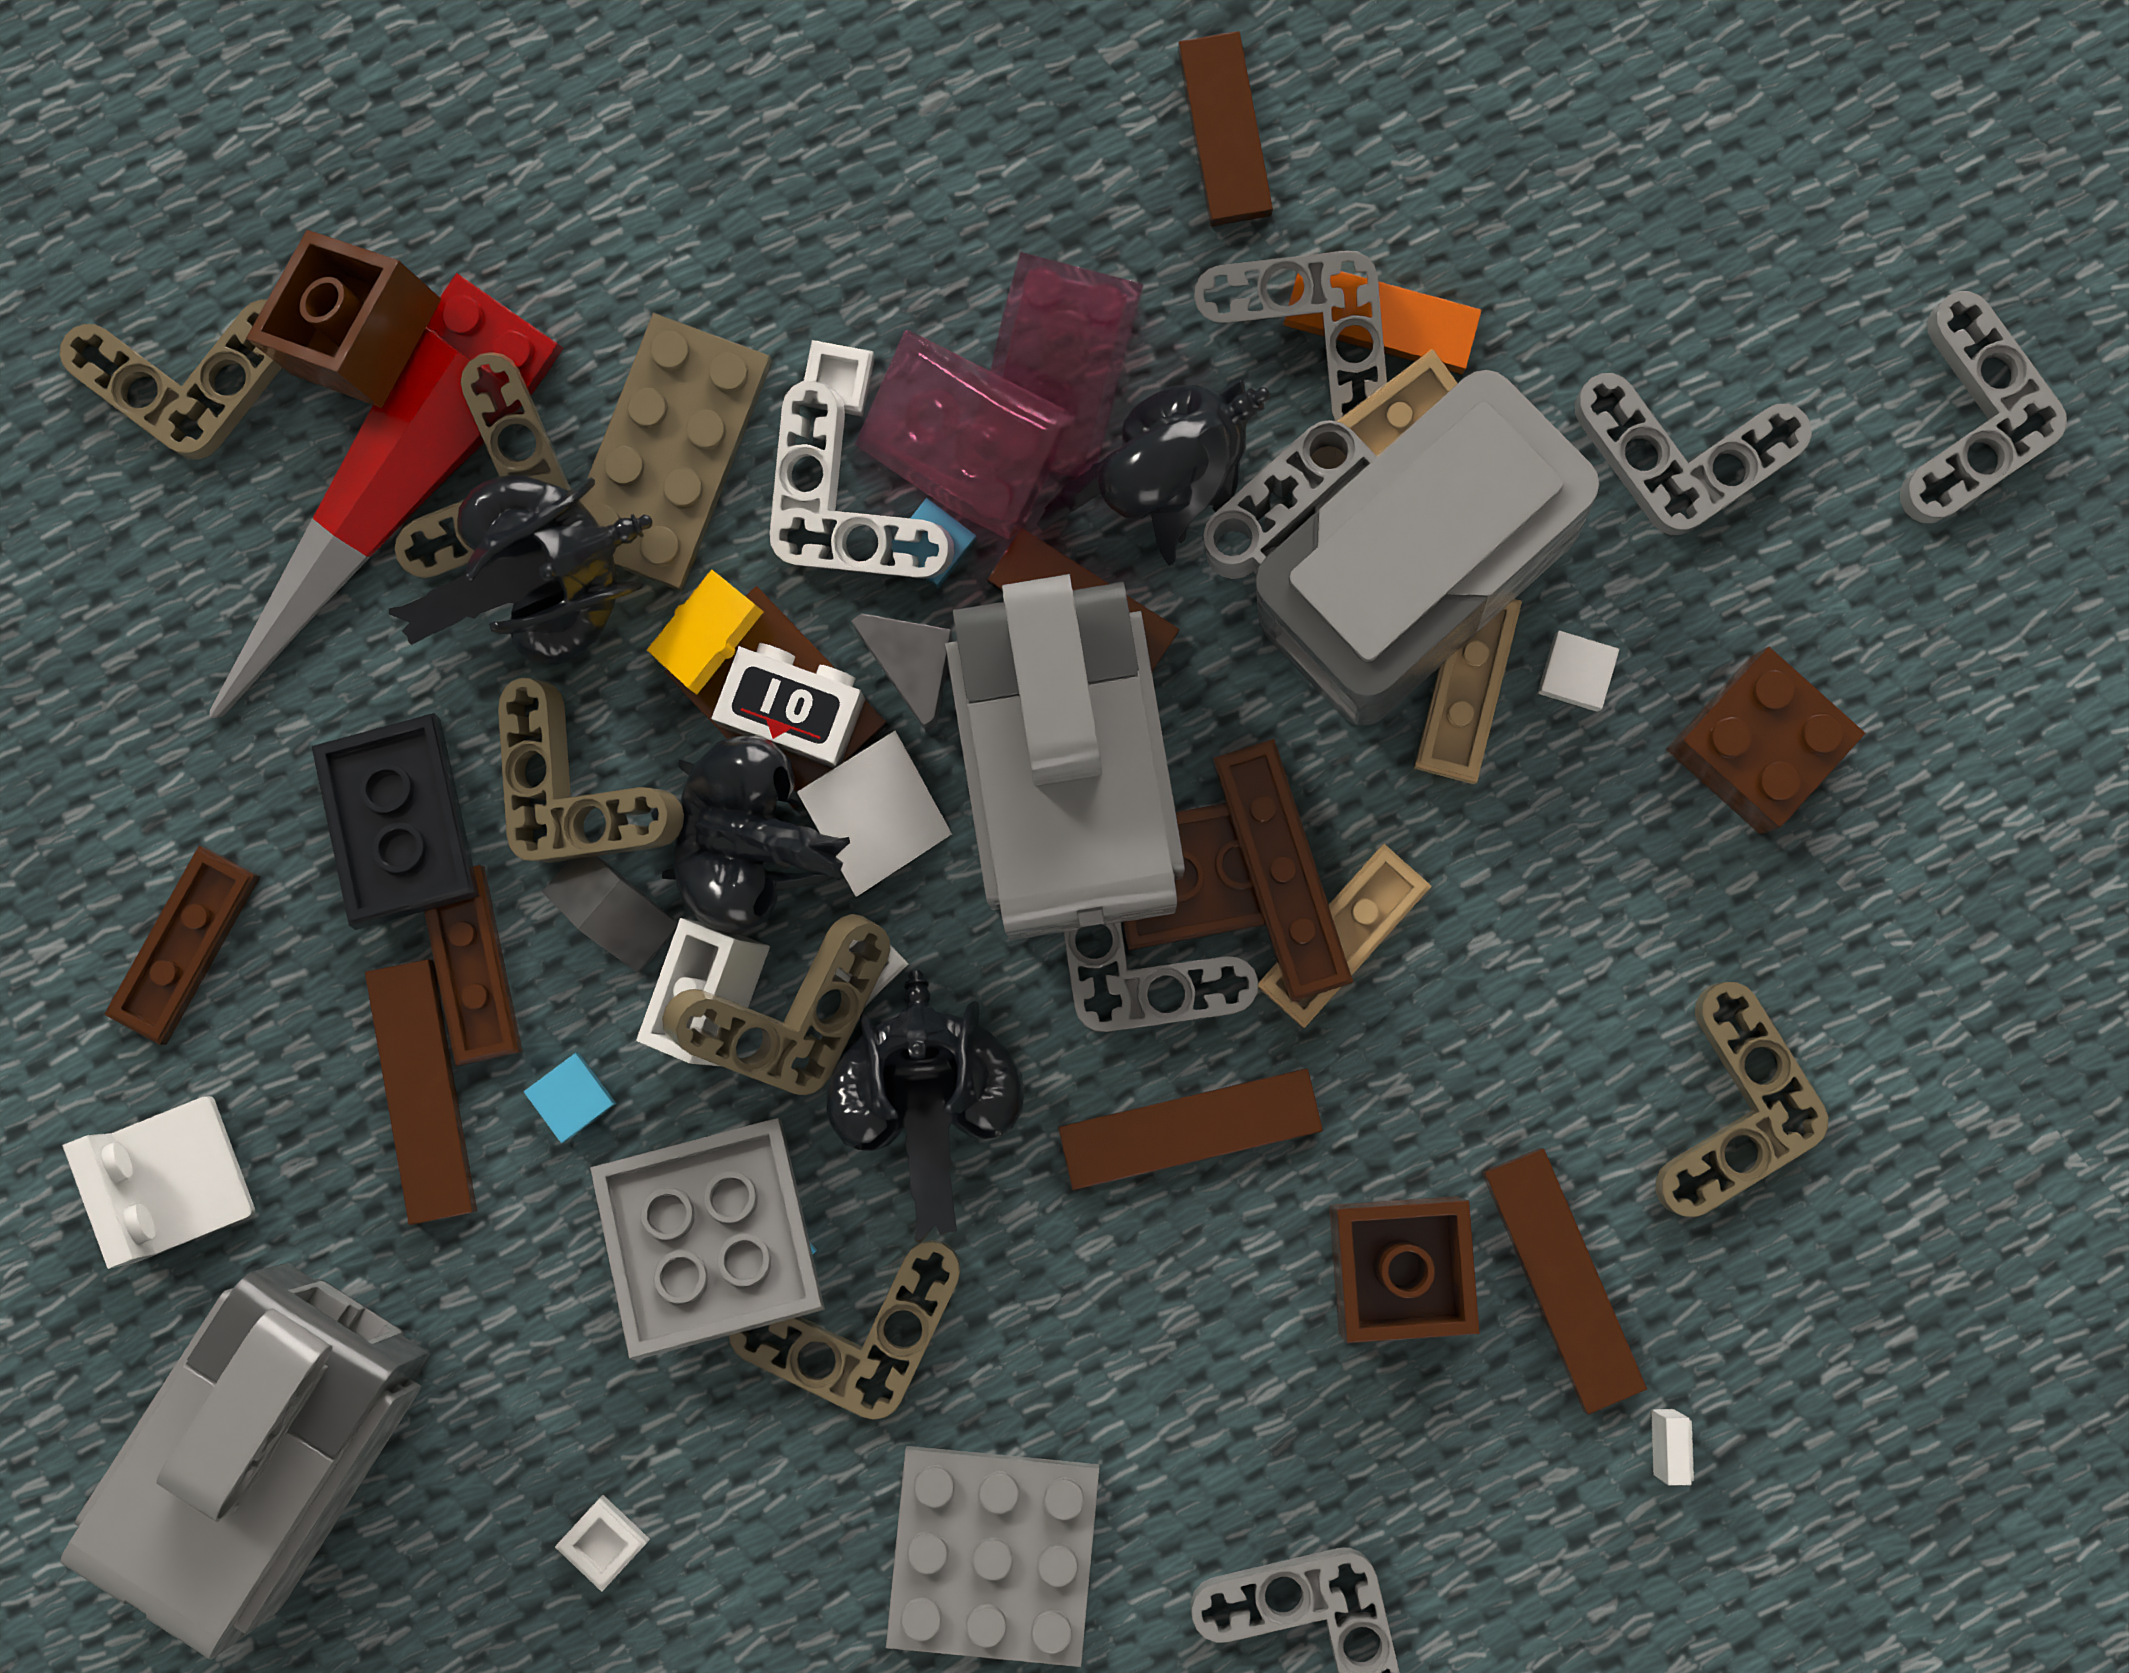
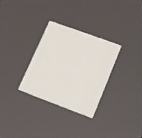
[797,731,952,897]

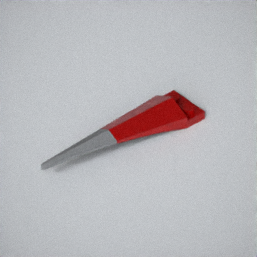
[210,273,564,718]

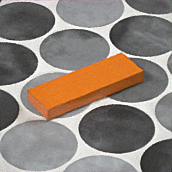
[1283,271,1482,374]

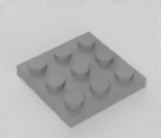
[590,1118,825,1360]
[886,1446,1099,1667]

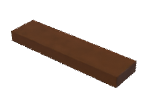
[1213,739,1354,1003]
[365,959,477,1225]
[1058,1068,1323,1190]
[1481,1148,1647,1415]

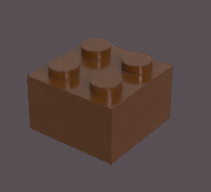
[246,230,441,408]
[1666,647,1866,834]
[1329,1196,1480,1343]

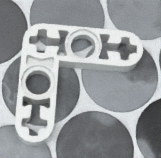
[770,380,955,579]

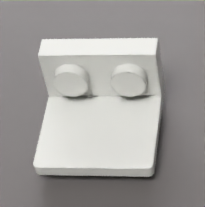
[62,1096,255,1269]

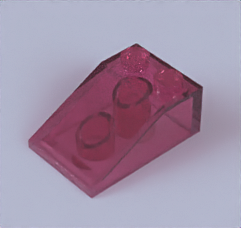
[972,252,1143,478]
[855,330,1076,539]

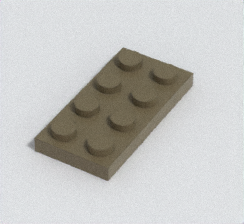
[580,313,772,591]

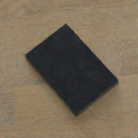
[312,713,480,930]

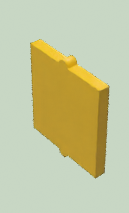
[647,569,764,695]

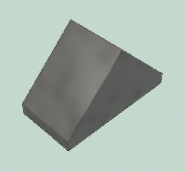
[851,613,953,733]
[542,856,678,974]

